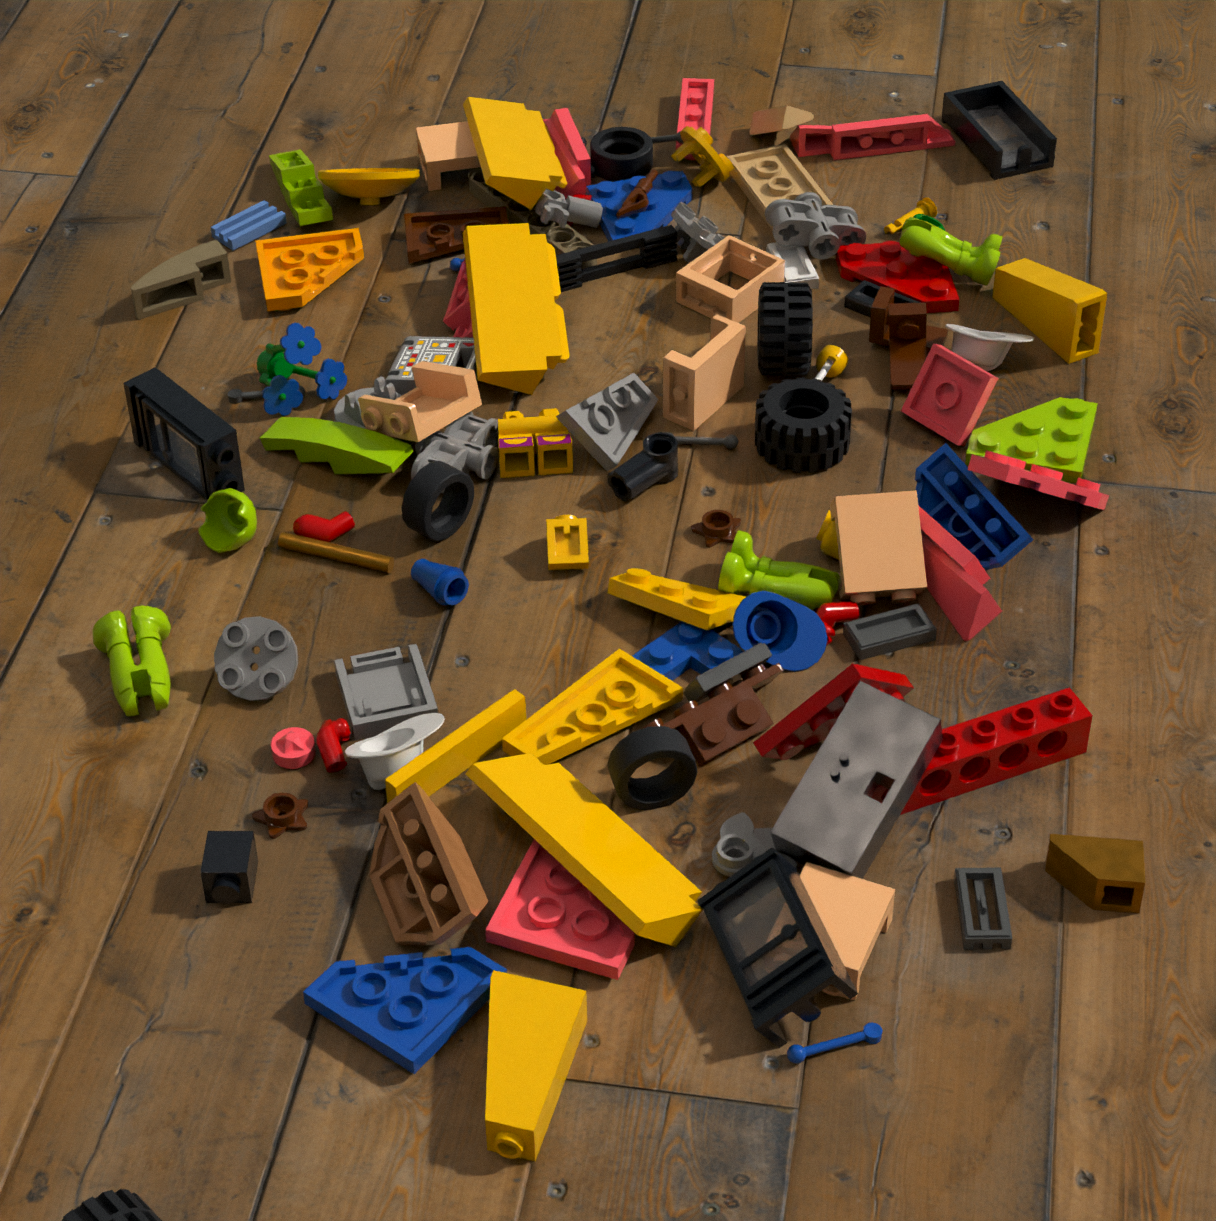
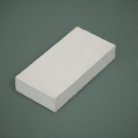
[766,242,819,290]

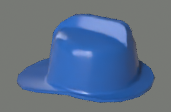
[732,591,827,671]

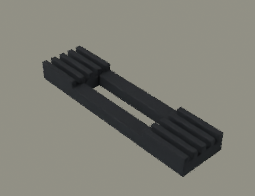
[556,225,677,292]

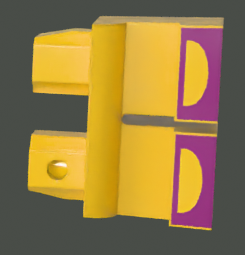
[498,408,573,478]

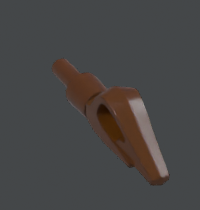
[616,169,658,218]

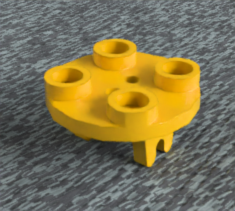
[671,126,734,187]

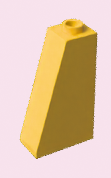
[992,258,1107,364]
[485,970,587,1162]

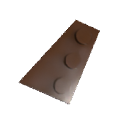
[404,206,509,264]

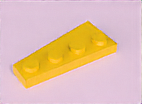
[502,648,683,765]

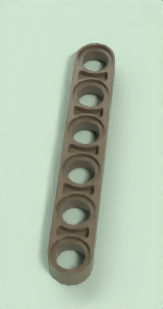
[468,167,597,269]

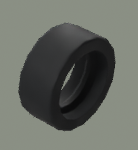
[590,127,653,181]
[401,461,475,541]
[607,726,698,810]

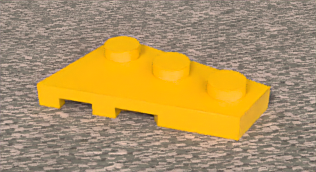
[607,568,746,630]

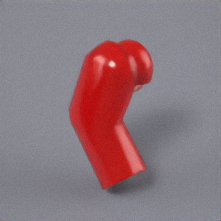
[293,511,355,542]
[816,601,859,645]

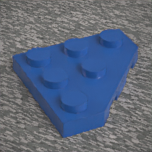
[586,170,692,248]
[303,947,507,1074]

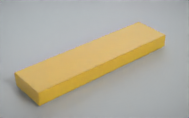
[385,689,526,803]

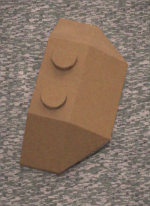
[369,782,489,946]

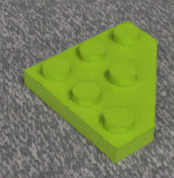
[965,397,1098,484]

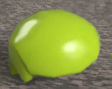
[198,488,257,553]

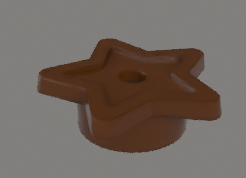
[691,510,741,548]
[252,793,309,839]

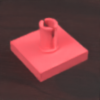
[901,343,999,446]

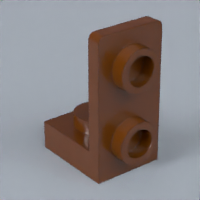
[869,286,948,354]
[889,303,927,390]

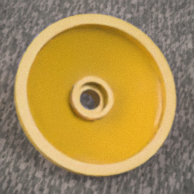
[318,168,420,205]

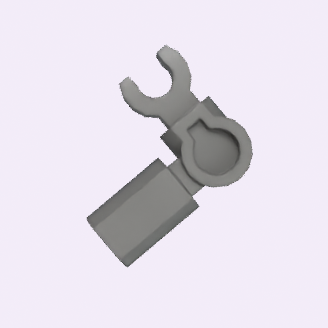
[535,189,603,228]

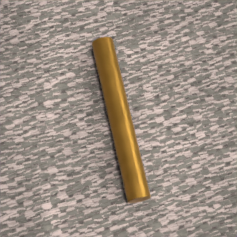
[278,532,394,573]

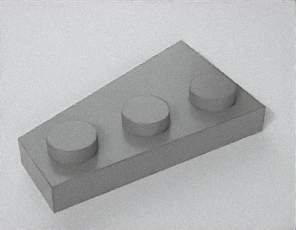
[556,373,659,471]

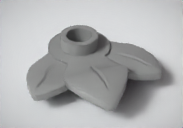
[712,812,797,877]

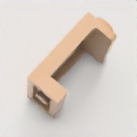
[416,121,481,191]
[663,314,746,431]
[358,361,482,442]
[830,490,927,606]
[766,862,895,1000]

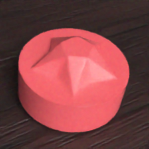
[271,727,316,769]

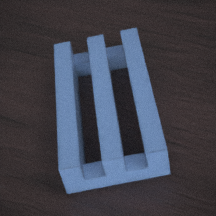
[211,200,287,251]

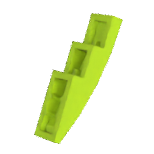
[269,149,333,226]
[260,417,413,474]

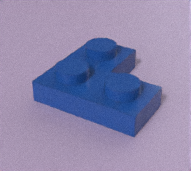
[632,621,744,681]

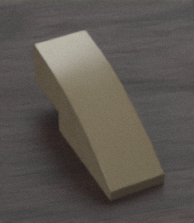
[130,239,231,320]

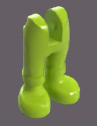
[900,217,1003,286]
[718,530,841,610]
[92,605,171,717]

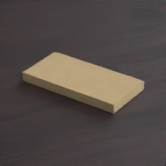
[727,144,833,234]

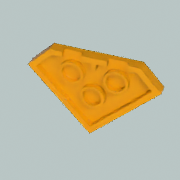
[255,228,364,311]

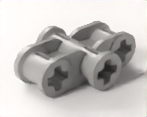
[764,192,867,259]
[411,411,499,494]

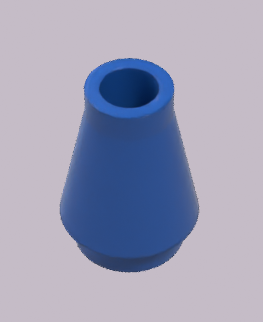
[411,559,469,605]

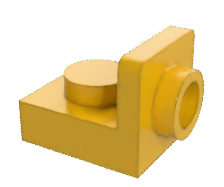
[546,515,589,570]

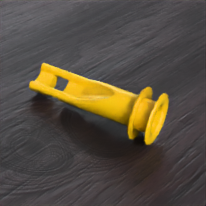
[884,197,937,234]

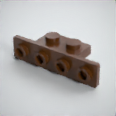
[641,663,784,766]

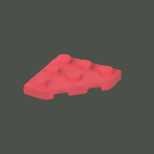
[967,450,1109,510]
[485,839,635,980]

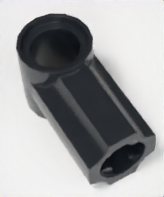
[607,432,679,502]

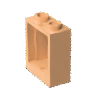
[676,235,785,323]

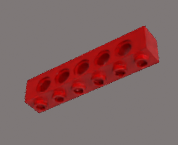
[871,687,1093,815]

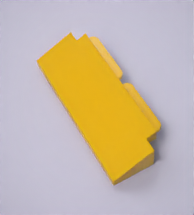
[463,97,568,210]
[463,223,570,395]
[466,753,703,947]

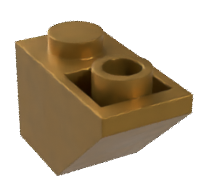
[1045,834,1146,913]

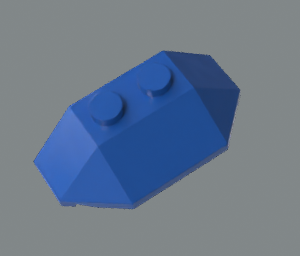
[915,443,1033,570]

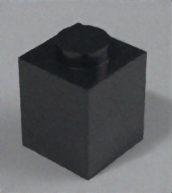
[200,831,258,904]

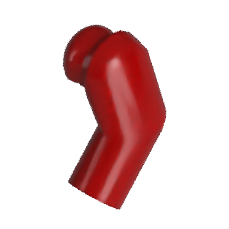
[316,718,351,773]

